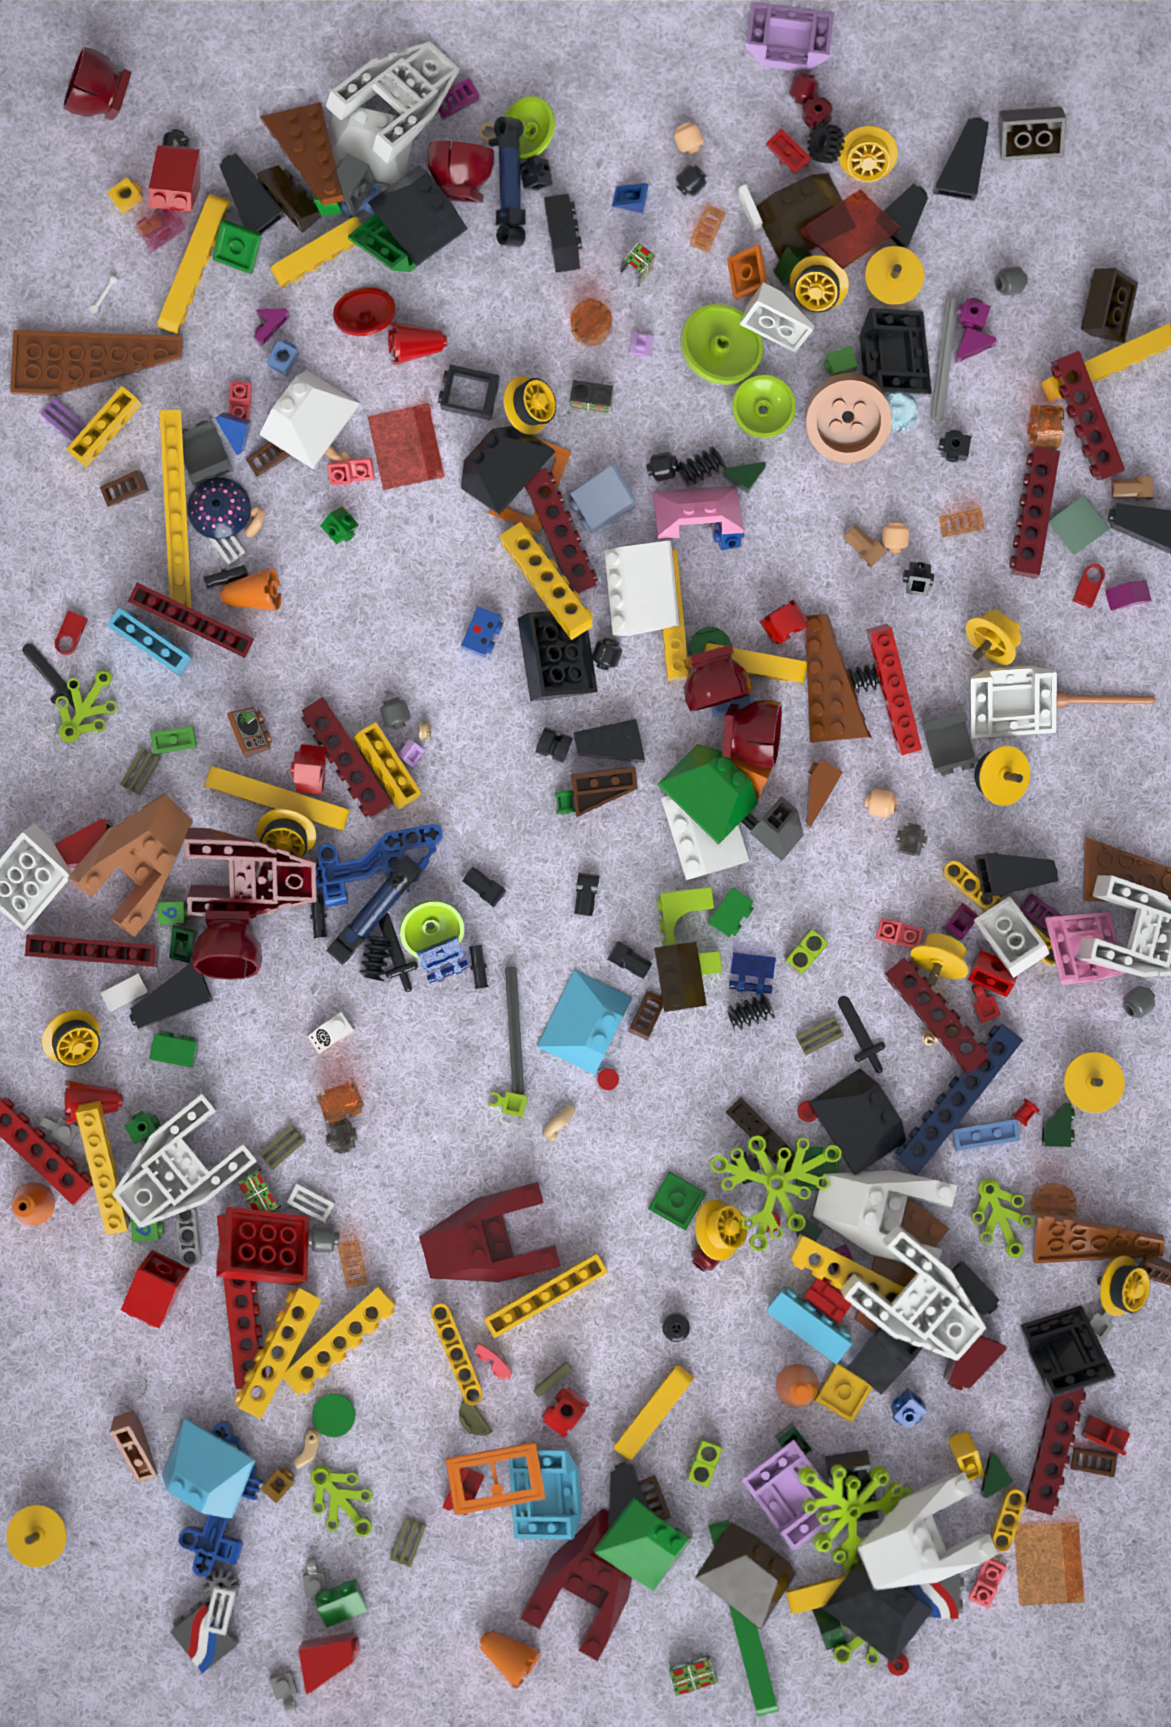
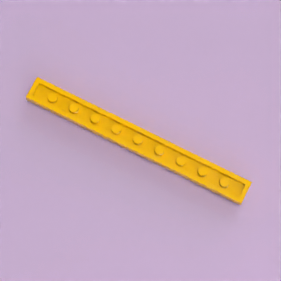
[159,410,192,625]

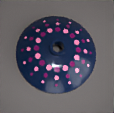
[187,478,251,540]

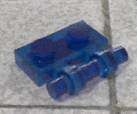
[417,936,470,983]
[729,952,776,995]

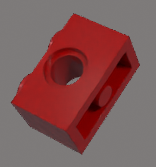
[967,949,1017,997]

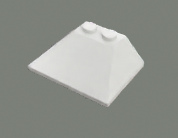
[328,107,413,185]
[260,370,360,469]
[970,665,1057,739]

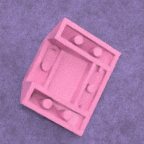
[653,486,743,539]
[1045,912,1126,985]

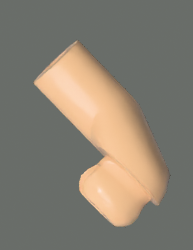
[325,445,351,462]
[244,506,266,538]

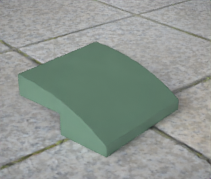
[1049,495,1110,555]

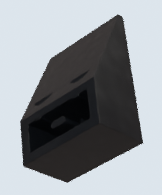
[847,1326,924,1395]

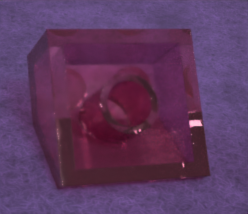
[134,208,186,254]

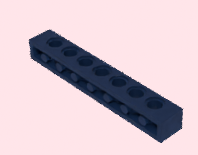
[895,1024,1023,1176]

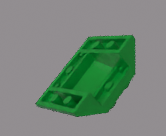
[348,213,416,272]
[657,744,758,845]
[593,1497,693,1591]

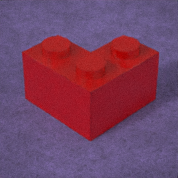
[290,744,327,795]

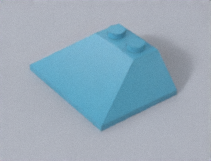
[537,970,632,1075]
[162,1418,255,1519]
[509,1450,582,1540]

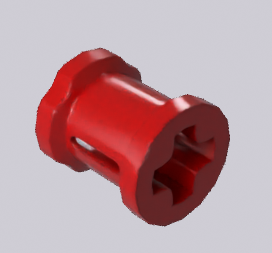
[1011,1098,1040,1127]

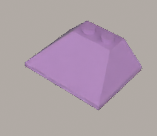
[746,2,834,72]
[741,1440,841,1551]

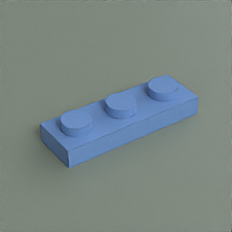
[952,1119,1021,1151]

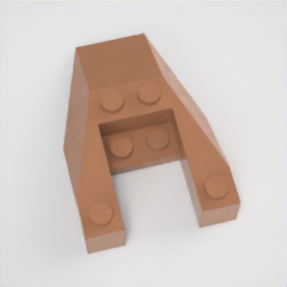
[67,794,193,937]

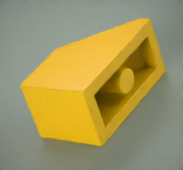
[948,1431,984,1481]

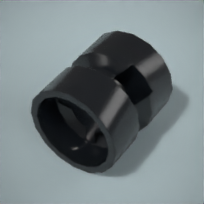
[535,727,573,763]

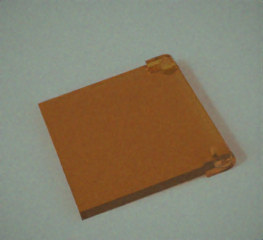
[1015,1522,1085,1606]

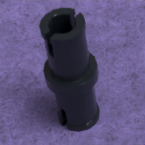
[204,564,248,589]
[310,894,327,938]
[469,945,489,989]

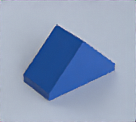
[612,183,649,213]
[215,412,252,455]

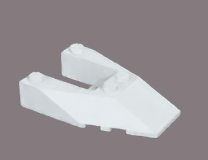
[326,41,460,163]
[1076,875,1171,977]
[113,1094,257,1228]
[813,1170,957,1264]
[840,1224,986,1361]
[858,1472,998,1589]

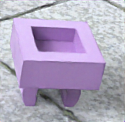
[629,332,654,358]
[395,739,425,768]

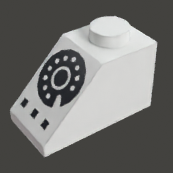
[307,1012,355,1054]

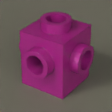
[956,298,991,331]

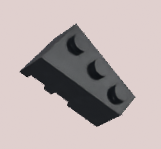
[544,193,582,273]

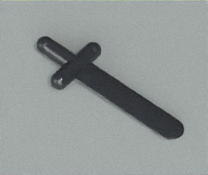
[22,644,78,709]
[378,913,418,992]
[838,996,886,1073]

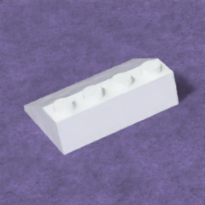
[605,541,679,636]
[661,796,750,881]
[0,824,72,932]

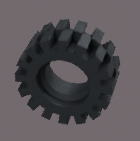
[807,123,845,164]

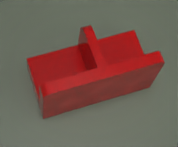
[766,129,811,175]
[1081,1415,1130,1456]
[442,1467,484,1515]

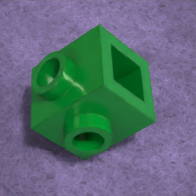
[320,506,359,544]
[124,1111,161,1144]

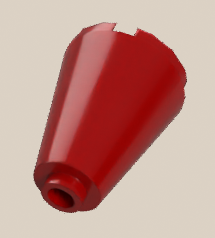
[388,322,447,365]
[65,1080,123,1124]

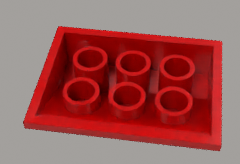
[216,1207,309,1286]

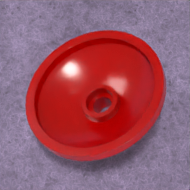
[333,287,396,336]

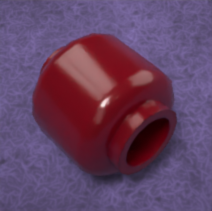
[789,72,819,105]
[691,1243,720,1272]

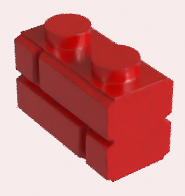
[803,1277,853,1323]

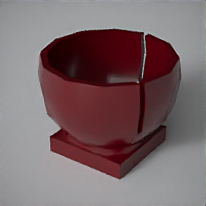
[63,47,132,121]
[427,141,494,203]
[684,644,754,712]
[722,700,782,768]
[192,911,263,980]

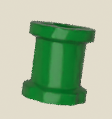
[554,791,575,815]

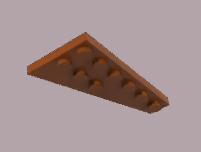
[260,102,344,206]
[806,614,872,743]
[1083,837,1171,902]
[855,1197,949,1333]
[1033,1211,1165,1264]

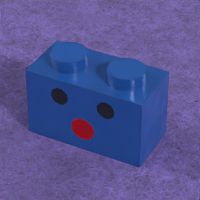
[461,606,504,658]

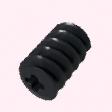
[679,446,726,488]
[848,663,880,694]
[359,935,394,982]
[727,994,775,1032]

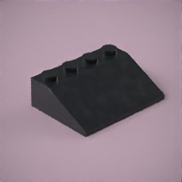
[517,610,598,701]

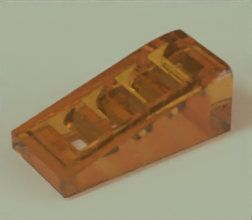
[690,205,726,253]
[939,508,986,538]
[338,1239,368,1288]

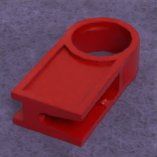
[1072,564,1105,609]
[54,611,88,655]

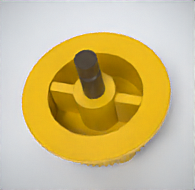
[966,609,1021,665]

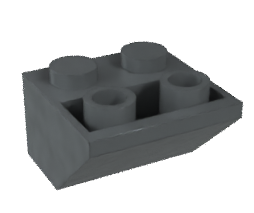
[750,796,804,861]

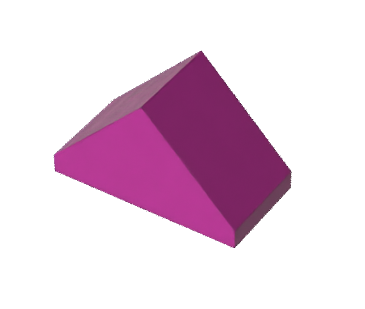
[955,327,997,363]
[1105,580,1152,611]
[941,903,979,941]

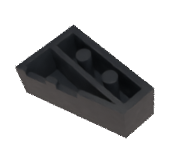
[573,719,645,763]

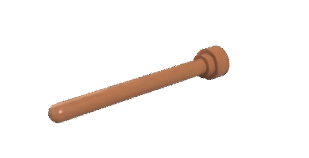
[1056,691,1156,708]

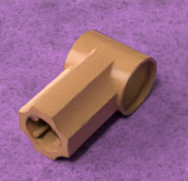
[1111,476,1154,500]
[843,524,886,567]

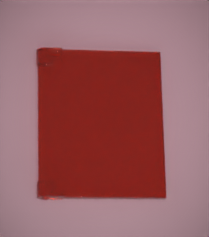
[801,189,901,270]
[368,403,445,490]

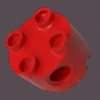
[759,599,809,645]
[541,1387,590,1438]

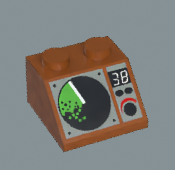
[227,707,273,758]

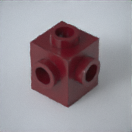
[802,95,833,128]

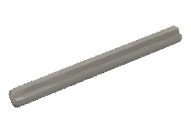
[931,297,959,421]

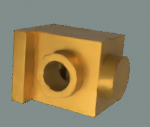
[261,1467,295,1504]

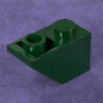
[1042,1103,1075,1147]

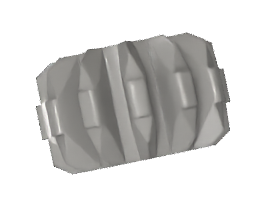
[203,1567,241,1604]

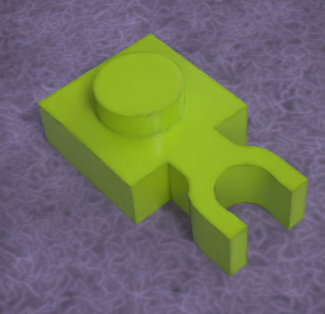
[488,1091,529,1118]

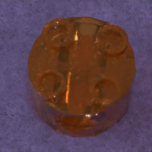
[570,298,612,346]
[1027,404,1064,449]
[315,1080,365,1124]
[1030,1182,1077,1218]

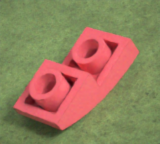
[228,381,252,420]
[327,457,375,485]
[876,918,924,949]
[475,1343,512,1380]
[968,1558,1007,1608]

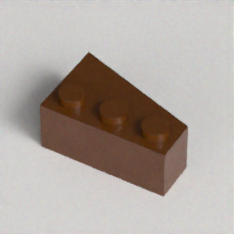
[571,766,638,818]

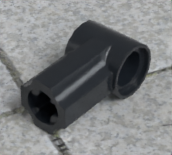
[462,867,507,908]
[574,872,600,916]
[607,941,653,979]

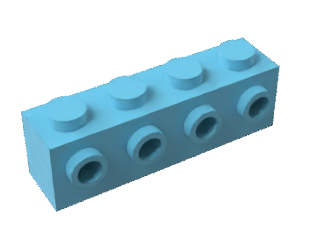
[107,608,192,677]
[766,1286,853,1364]

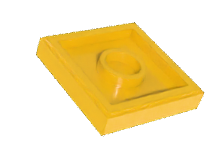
[815,1363,872,1423]

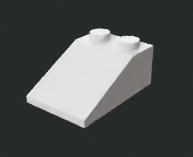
[740,282,814,352]
[974,896,1049,978]

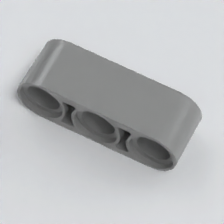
[175,1207,202,1267]

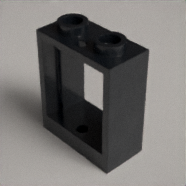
[438,365,500,421]

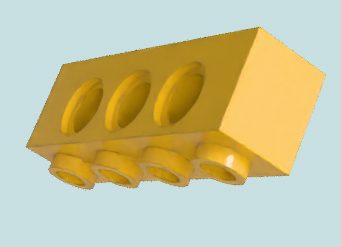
[66,386,142,468]
[353,722,422,811]

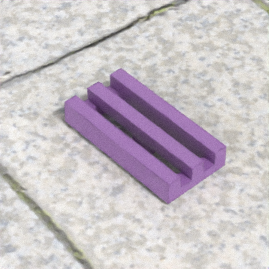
[40,398,86,442]

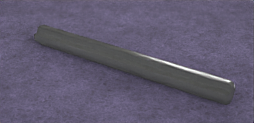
[505,967,524,1095]

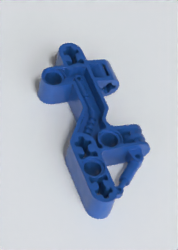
[316,824,443,907]
[178,1421,263,1577]

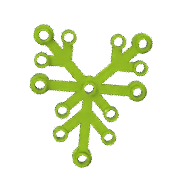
[709,1136,842,1251]
[798,1465,914,1573]

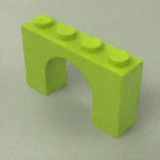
[656,887,722,975]

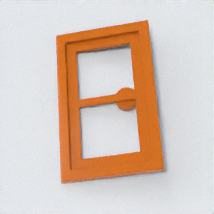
[488,438,572,533]
[445,1442,546,1515]

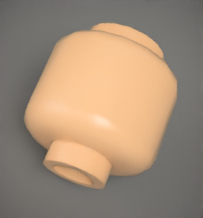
[673,121,704,155]
[882,522,910,553]
[865,788,898,818]

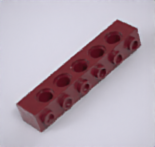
[1050,351,1125,480]
[1009,447,1060,579]
[525,468,598,594]
[128,582,254,658]
[301,697,393,819]
[24,934,160,967]
[884,958,989,1076]
[1024,1388,1086,1516]

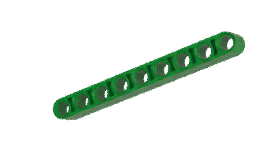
[708,1520,778,1717]

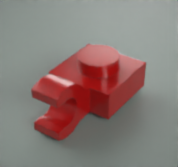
[971,984,1001,1023]

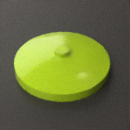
[680,304,763,385]

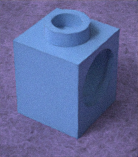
[266,340,299,377]

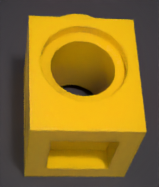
[107,177,143,214]

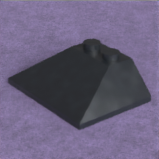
[368,165,468,267]
[859,308,932,395]
[461,426,556,515]
[808,1069,906,1175]
[1021,1305,1116,1397]
[823,1556,933,1663]

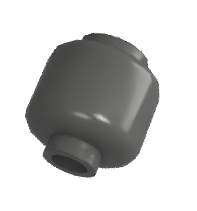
[995,266,1028,296]
[380,697,411,730]
[1123,986,1155,1018]
[308,1224,339,1253]

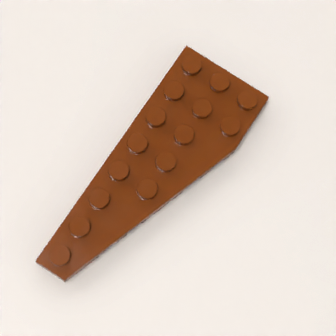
[10,330,183,396]

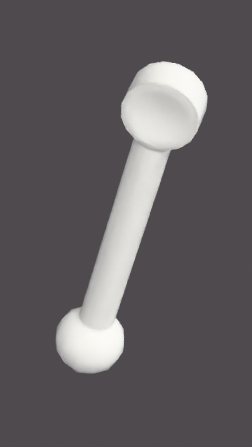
[90,275,117,314]

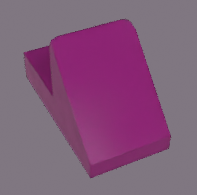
[253,308,290,347]

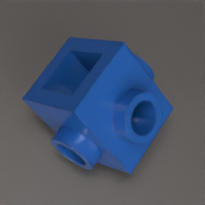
[712,522,744,551]
[890,1388,927,1429]

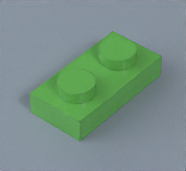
[150,726,197,755]

